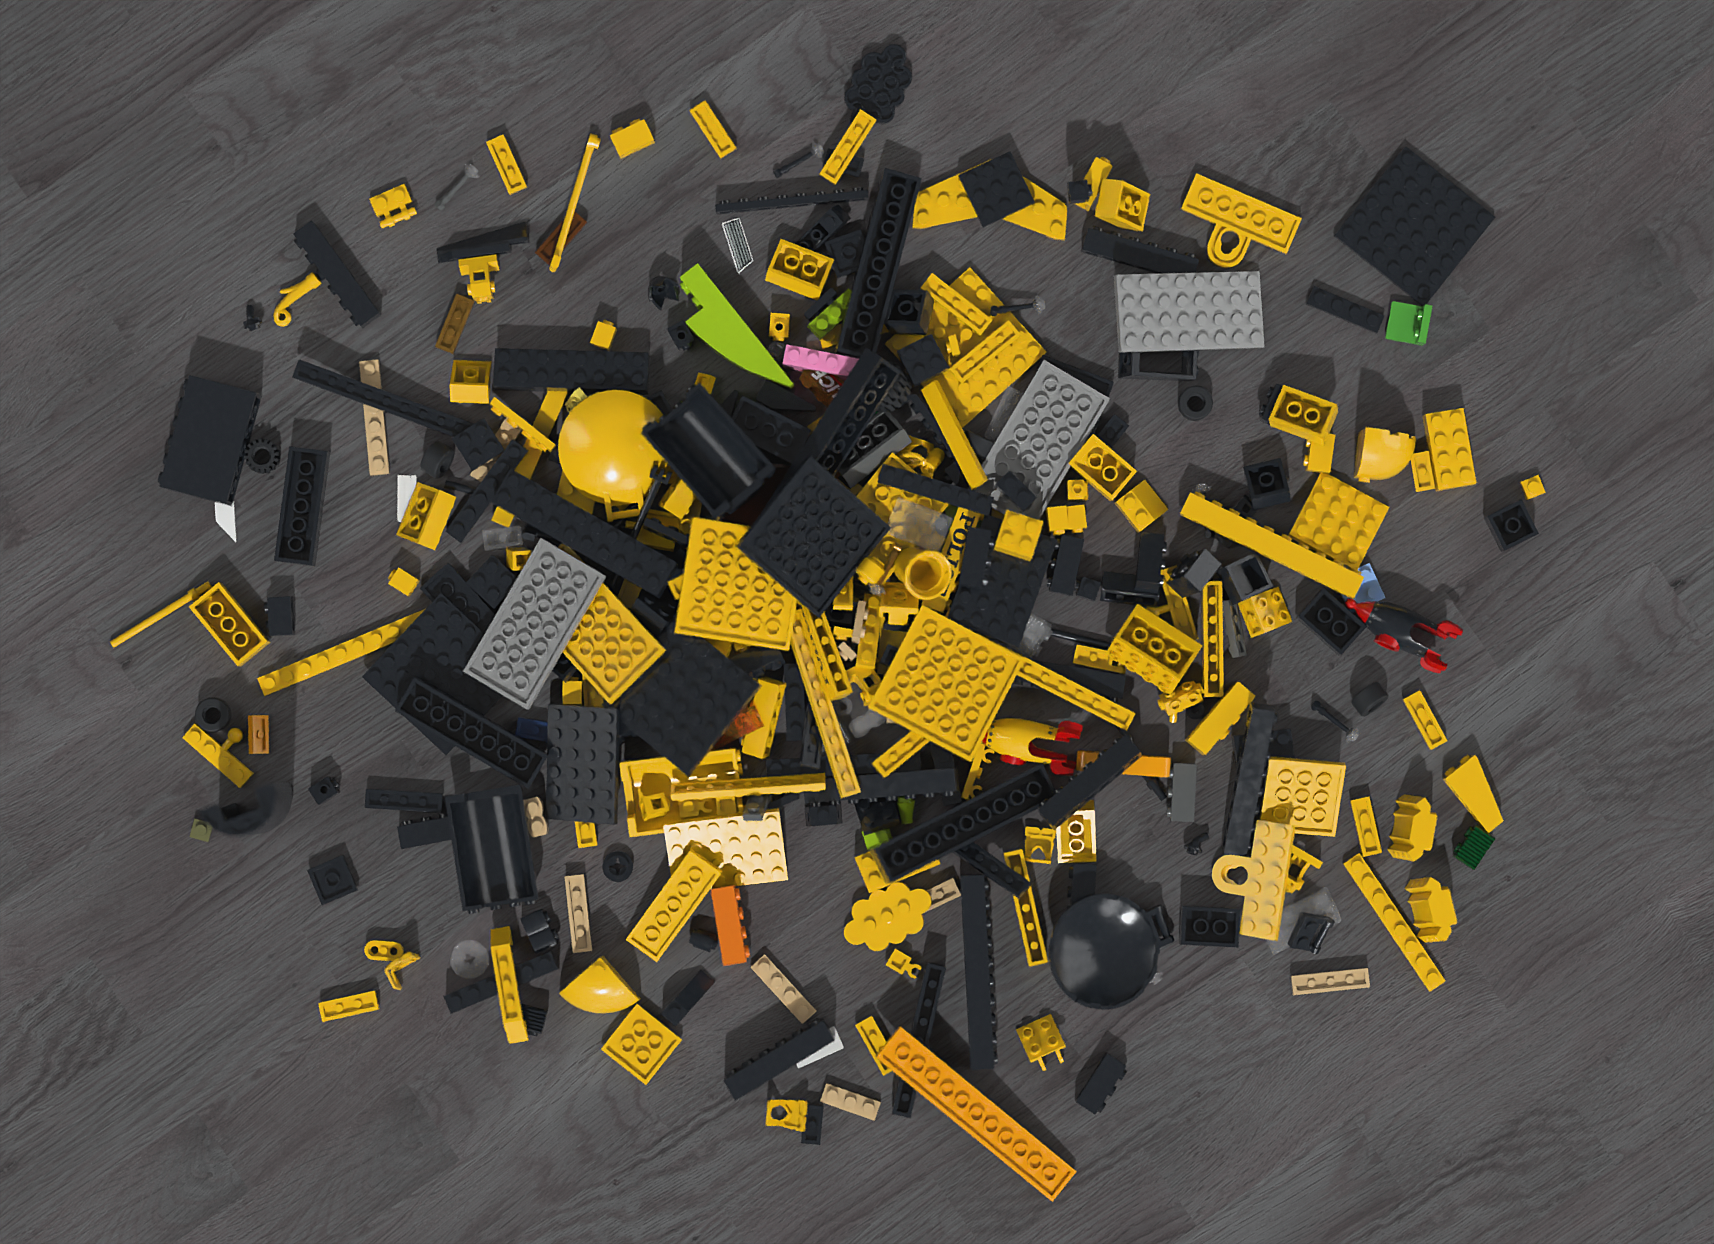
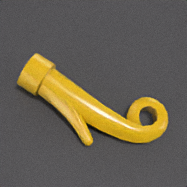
[273,272,322,327]

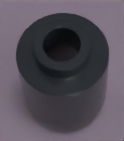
[689,928,719,953]

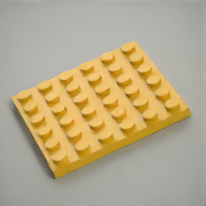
[885,267,1047,428]
[674,517,797,651]
[868,605,1024,762]

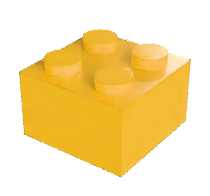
[993,510,1043,561]

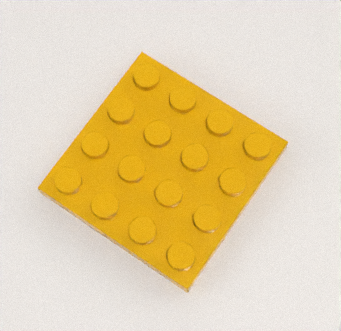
[1288,472,1389,570]
[1259,757,1346,837]

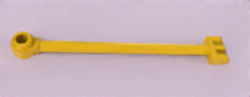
[549,133,601,272]

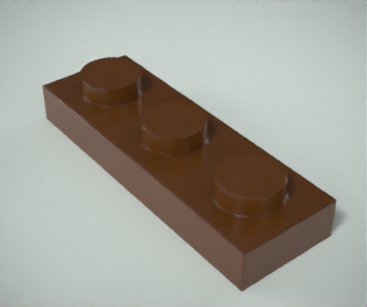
[535,212,587,266]

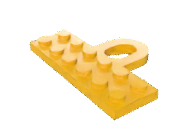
[1181,173,1302,268]
[1212,820,1295,941]

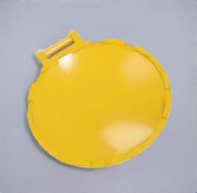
[558,390,670,523]

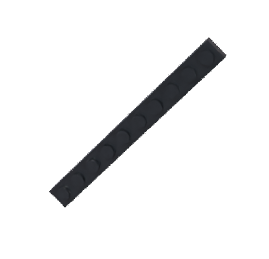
[292,359,474,437]

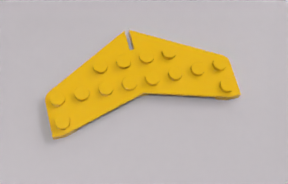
[913,158,1067,240]

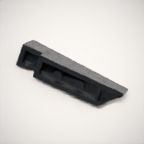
[437,222,529,263]

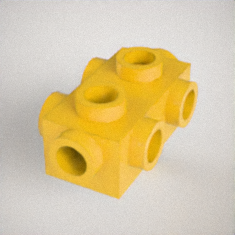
[1157,681,1204,723]

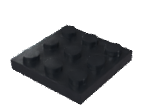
[958,151,1035,228]

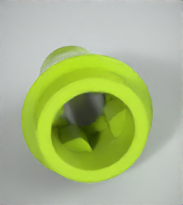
[896,795,915,824]

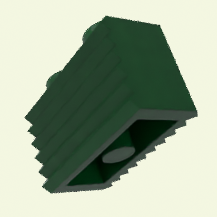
[1453,825,1496,870]

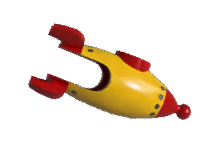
[982,718,1083,776]

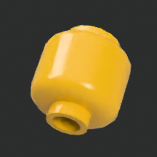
[856,556,885,585]

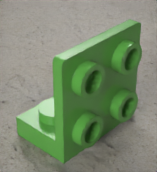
[1385,301,1432,346]

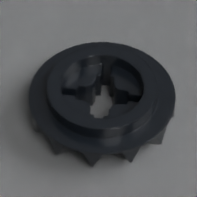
[602,851,633,882]

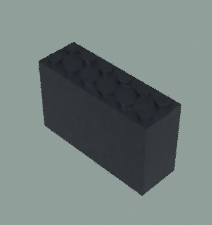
[158,375,262,507]

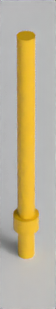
[110,581,212,647]

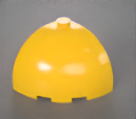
[1354,427,1416,483]
[559,956,641,1013]

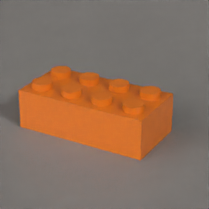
[711,885,750,966]

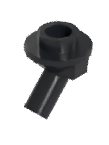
[243,305,263,331]
[1184,832,1209,856]

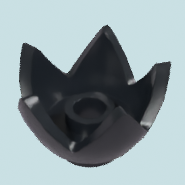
[648,276,679,310]

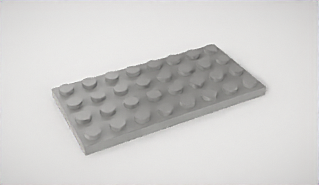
[1114,271,1264,353]
[968,360,1110,520]
[464,538,606,710]

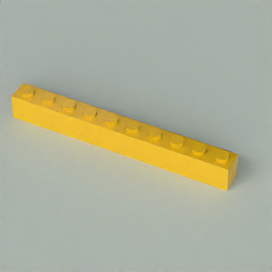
[1180,491,1364,599]

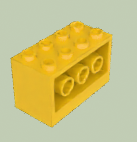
[1106,604,1203,695]

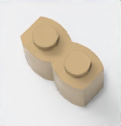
[524,797,549,837]

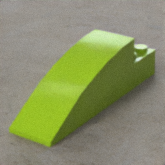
[679,263,794,390]

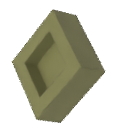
[190,818,213,842]

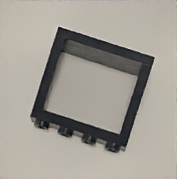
[1118,350,1199,381]

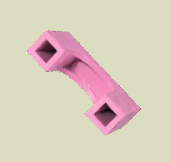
[783,344,859,380]

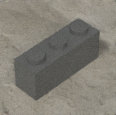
[1166,763,1197,822]

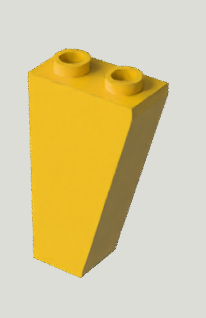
[1443,754,1503,833]

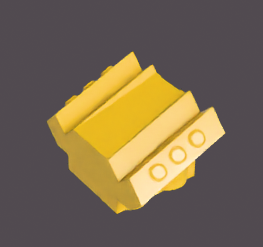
[1387,794,1437,861]
[1405,877,1457,943]

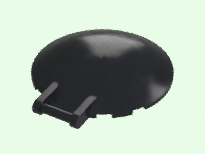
[1048,893,1175,1010]

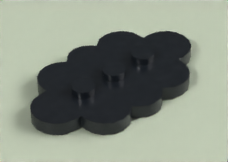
[844,44,912,124]

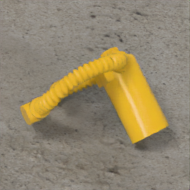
[897,448,945,479]

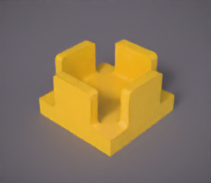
[879,582,919,626]

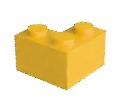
[1045,505,1087,536]

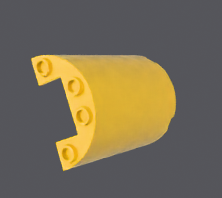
[620,748,746,837]

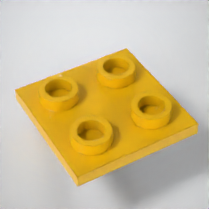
[1016,1014,1066,1071]

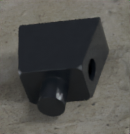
[805,804,842,826]

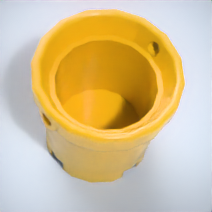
[894,547,952,600]

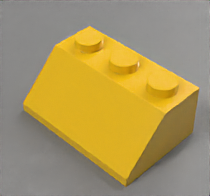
[765,239,834,300]
[396,482,456,550]

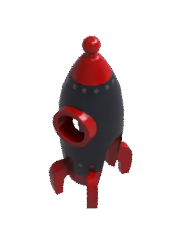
[1345,598,1463,674]

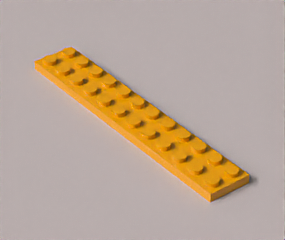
[875,1026,1077,1202]

